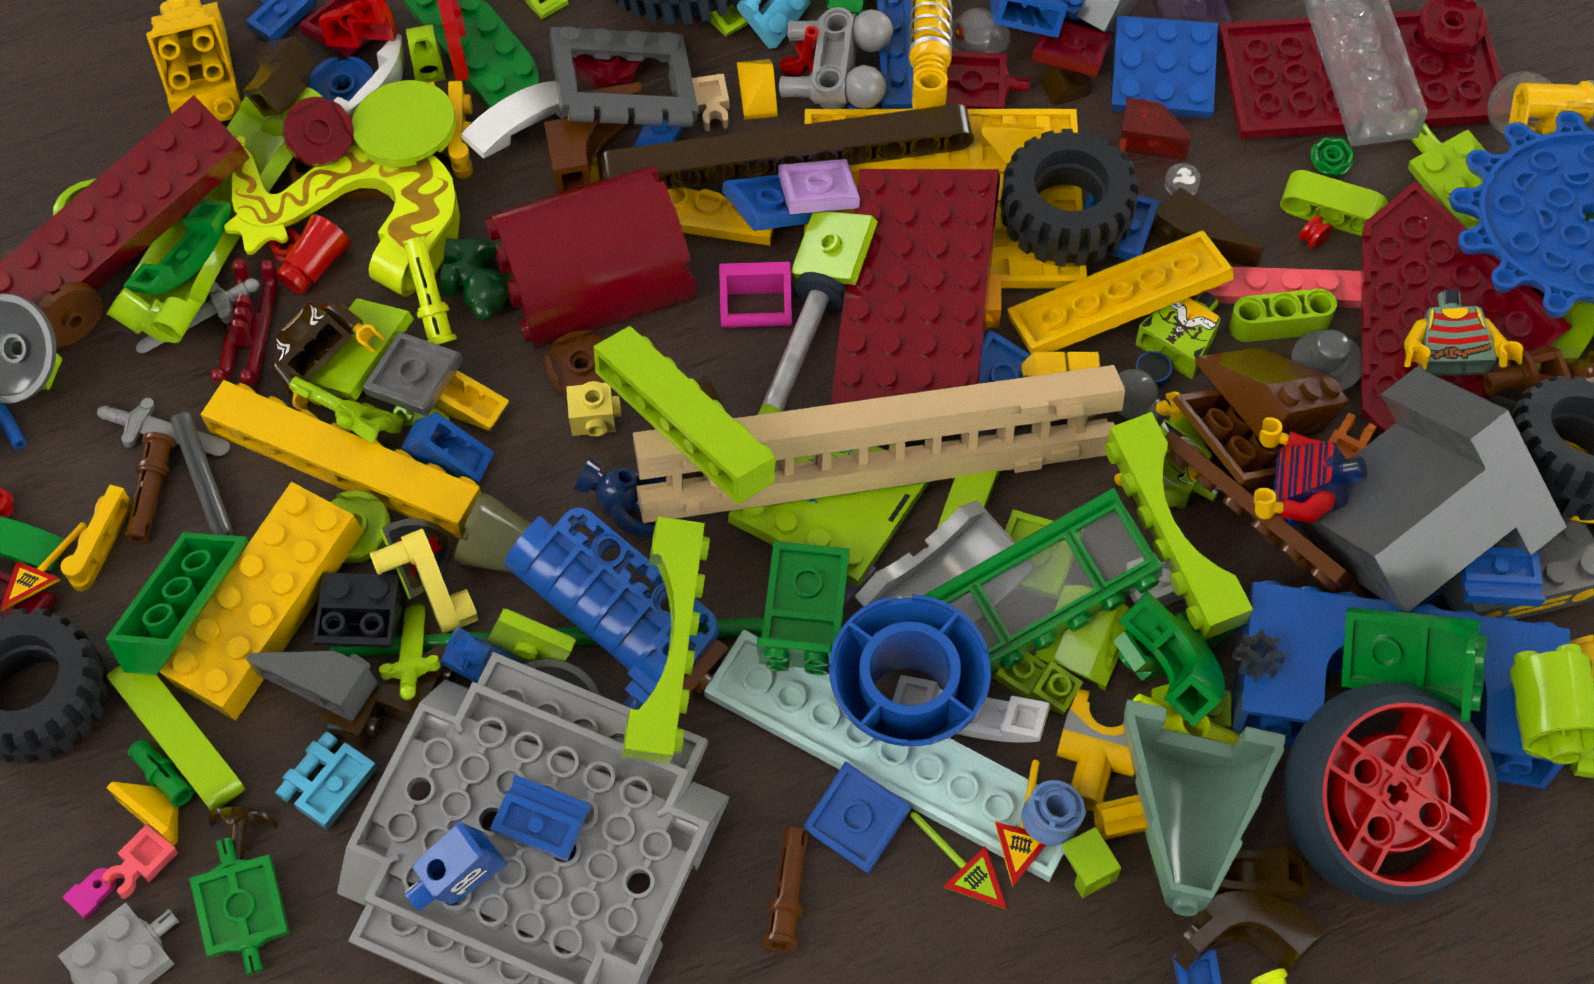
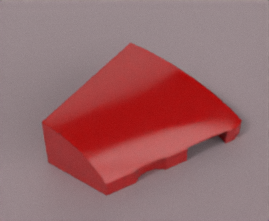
[319,0,398,48]

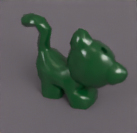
[440,238,511,320]

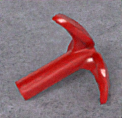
[779,26,819,76]

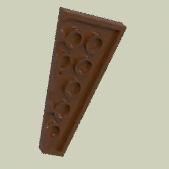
[1165,430,1365,597]

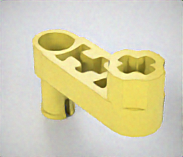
[369,529,479,633]

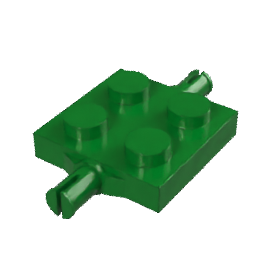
[189,838,290,975]

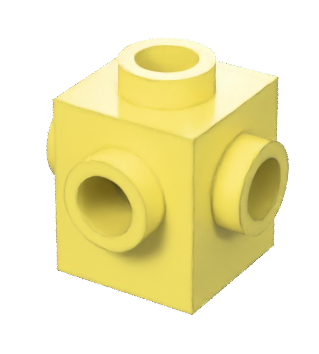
[566,381,621,436]

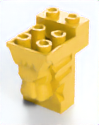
[146,0,242,122]

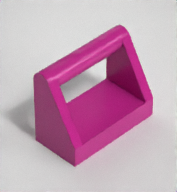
[719,262,792,328]

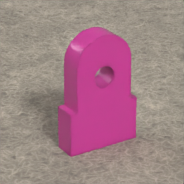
[63,868,117,920]

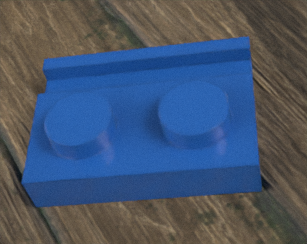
[1459,547,1546,607]
[490,775,591,862]

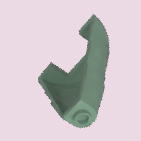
[1123,699,1285,916]

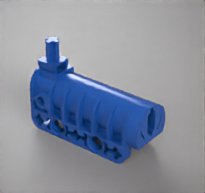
[503,507,719,710]

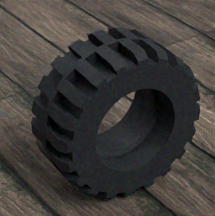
[1000,129,1139,267]
[1510,376,1594,521]
[0,608,109,764]

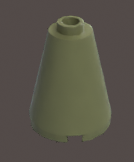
[454,493,531,573]

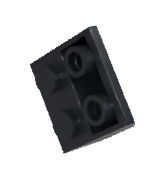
[313,573,406,648]

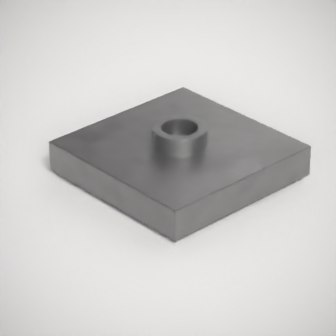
[362,331,463,416]

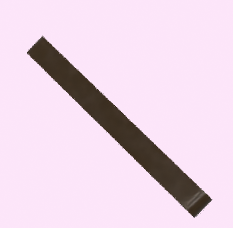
[597,104,974,190]

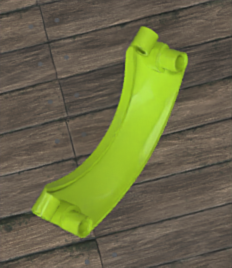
[107,87,322,343]

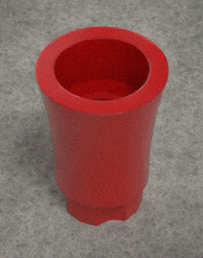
[276,214,351,295]

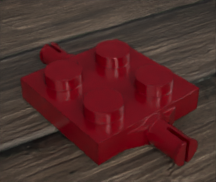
[946,51,1030,109]

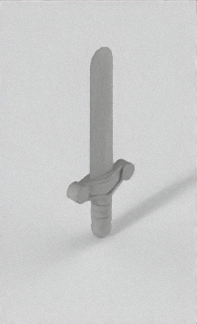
[136,278,259,353]
[97,398,230,456]

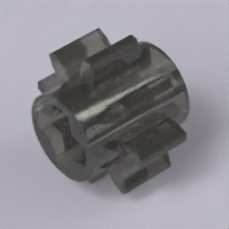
[1232,629,1285,683]

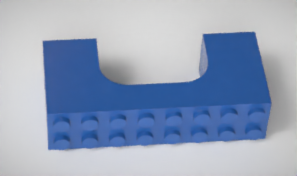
[1230,580,1570,789]

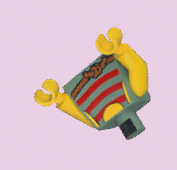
[1404,290,1523,376]

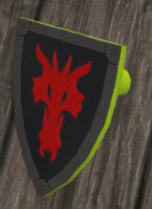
[379,518,454,599]

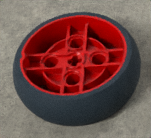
[1283,682,1498,904]

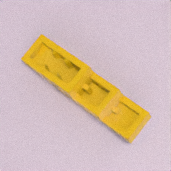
[434,370,509,431]

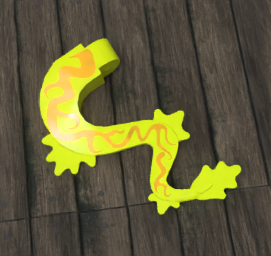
[224,136,460,297]

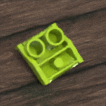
[1035,585,1129,690]

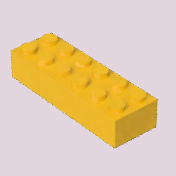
[159,482,364,721]

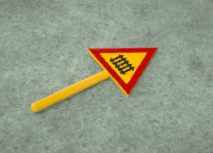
[0,522,87,611]
[994,760,1046,887]

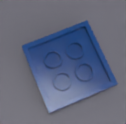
[1110,16,1218,119]

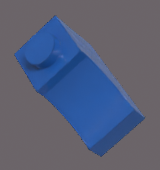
[400,412,494,483]

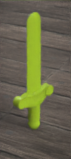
[379,603,441,700]

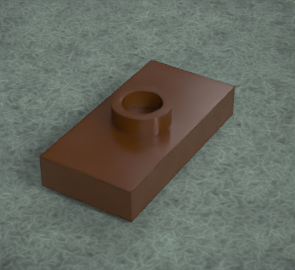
[682,640,728,696]

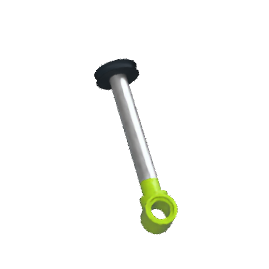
[758,272,846,415]

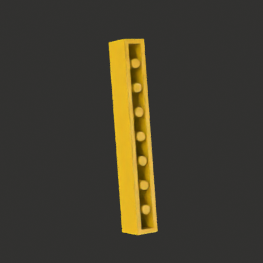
[201,380,482,540]

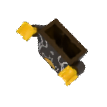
[272,302,384,412]

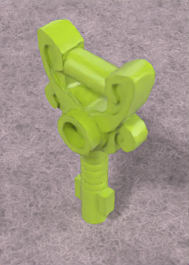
[289,376,403,443]

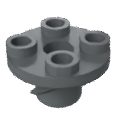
[1290,330,1361,395]

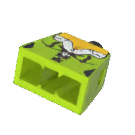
[1135,292,1221,379]

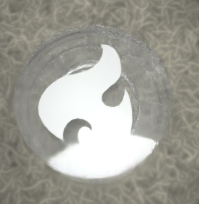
[1165,163,1201,195]

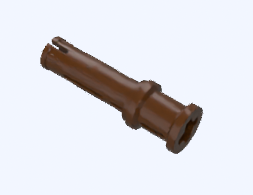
[124,432,176,544]
[761,827,809,953]

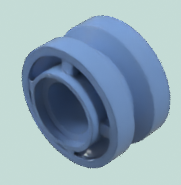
[1021,780,1085,846]

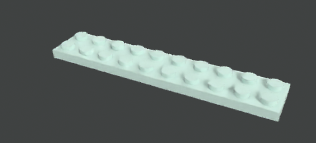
[704,629,1087,882]

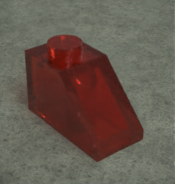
[1119,98,1191,161]

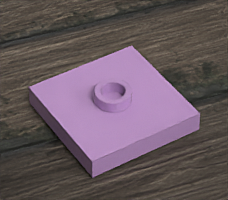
[778,159,860,214]

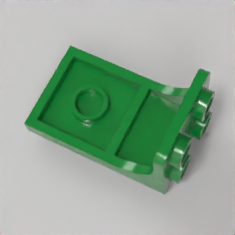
[756,541,850,675]
[1341,607,1487,723]

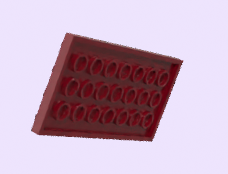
[1218,6,1511,139]
[830,169,1000,437]

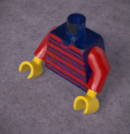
[1253,417,1367,527]

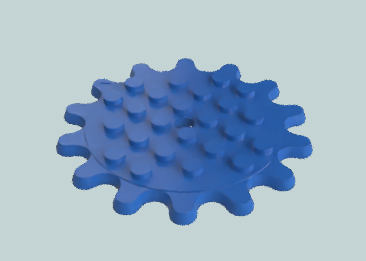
[1449,111,1594,318]

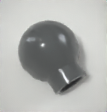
[1116,369,1162,419]

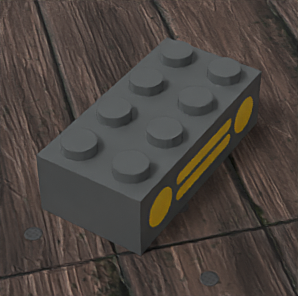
[1442,518,1594,619]

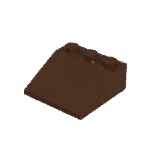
[1195,347,1350,438]
[1172,389,1310,497]

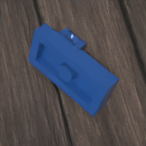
[440,627,525,683]

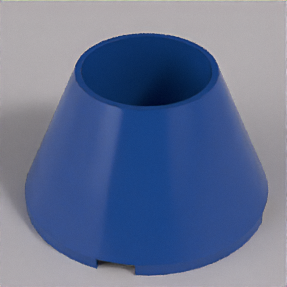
[829,594,991,747]

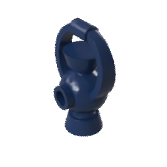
[573,457,680,538]

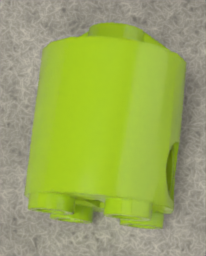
[1508,644,1594,764]

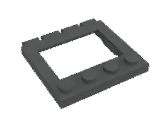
[549,26,698,127]

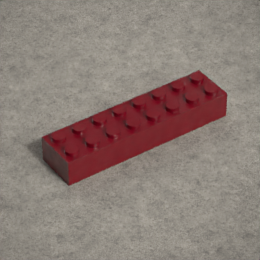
[0,95,250,306]

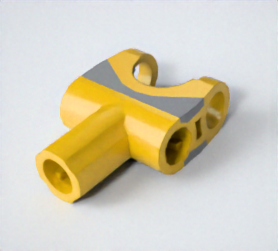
[1056,689,1135,811]

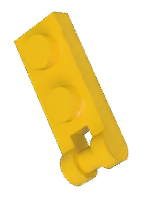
[448,81,473,179]
[60,484,132,592]

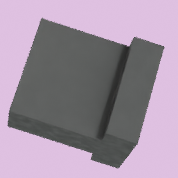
[1297,367,1567,613]

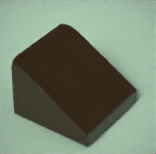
[1041,66,1091,105]

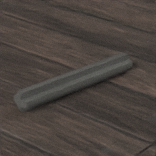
[171,411,234,536]

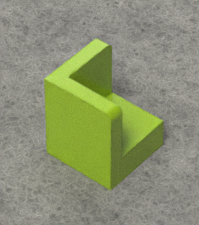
[1062,827,1121,899]

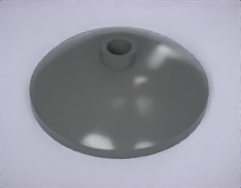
[0,294,56,403]

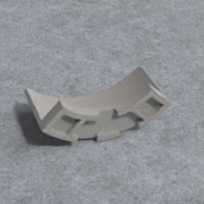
[855,500,1035,624]

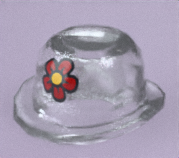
[948,7,1010,53]

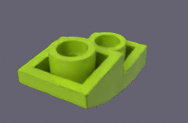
[992,652,1083,715]

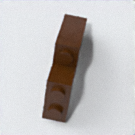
[544,82,643,194]

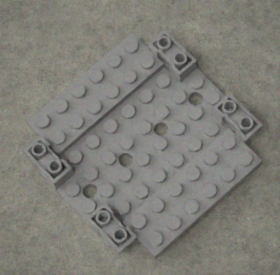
[337,652,730,984]

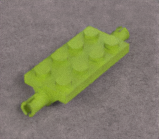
[1408,123,1535,288]

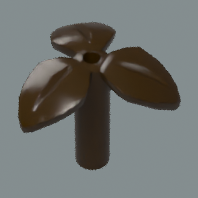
[209,806,277,860]

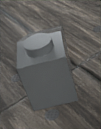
[246,651,378,721]

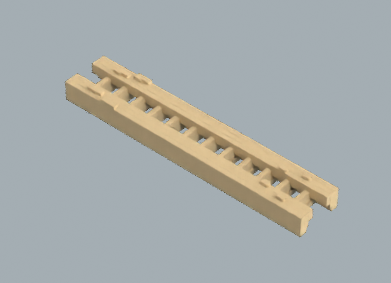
[633,365,1125,523]

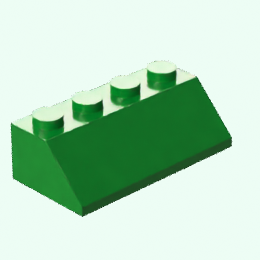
[105,532,249,675]

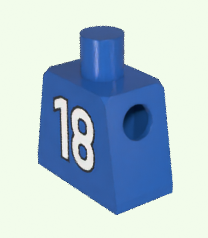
[405,822,507,911]

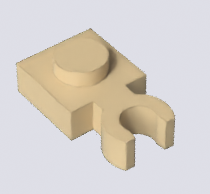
[692,74,730,131]

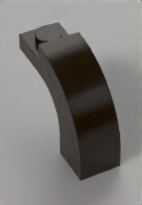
[1174,890,1325,972]

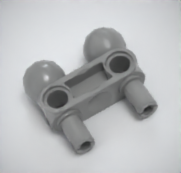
[779,7,893,109]

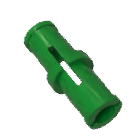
[128,738,194,807]

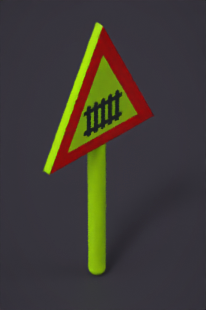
[910,811,1007,910]

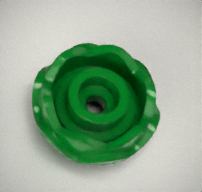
[1311,137,1353,177]

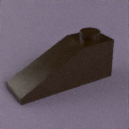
[1151,187,1266,267]

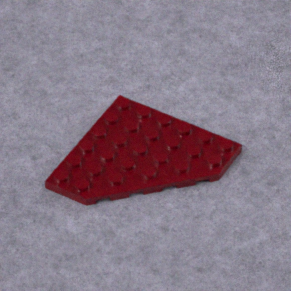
[1360,181,1572,434]

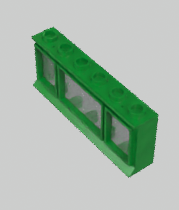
[923,488,1163,673]

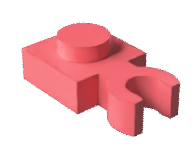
[102,824,178,899]

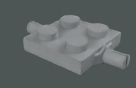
[58,902,179,984]

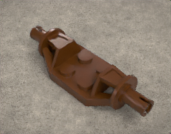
[1482,345,1594,396]

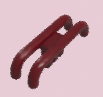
[210,258,277,387]

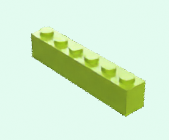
[594,326,776,505]

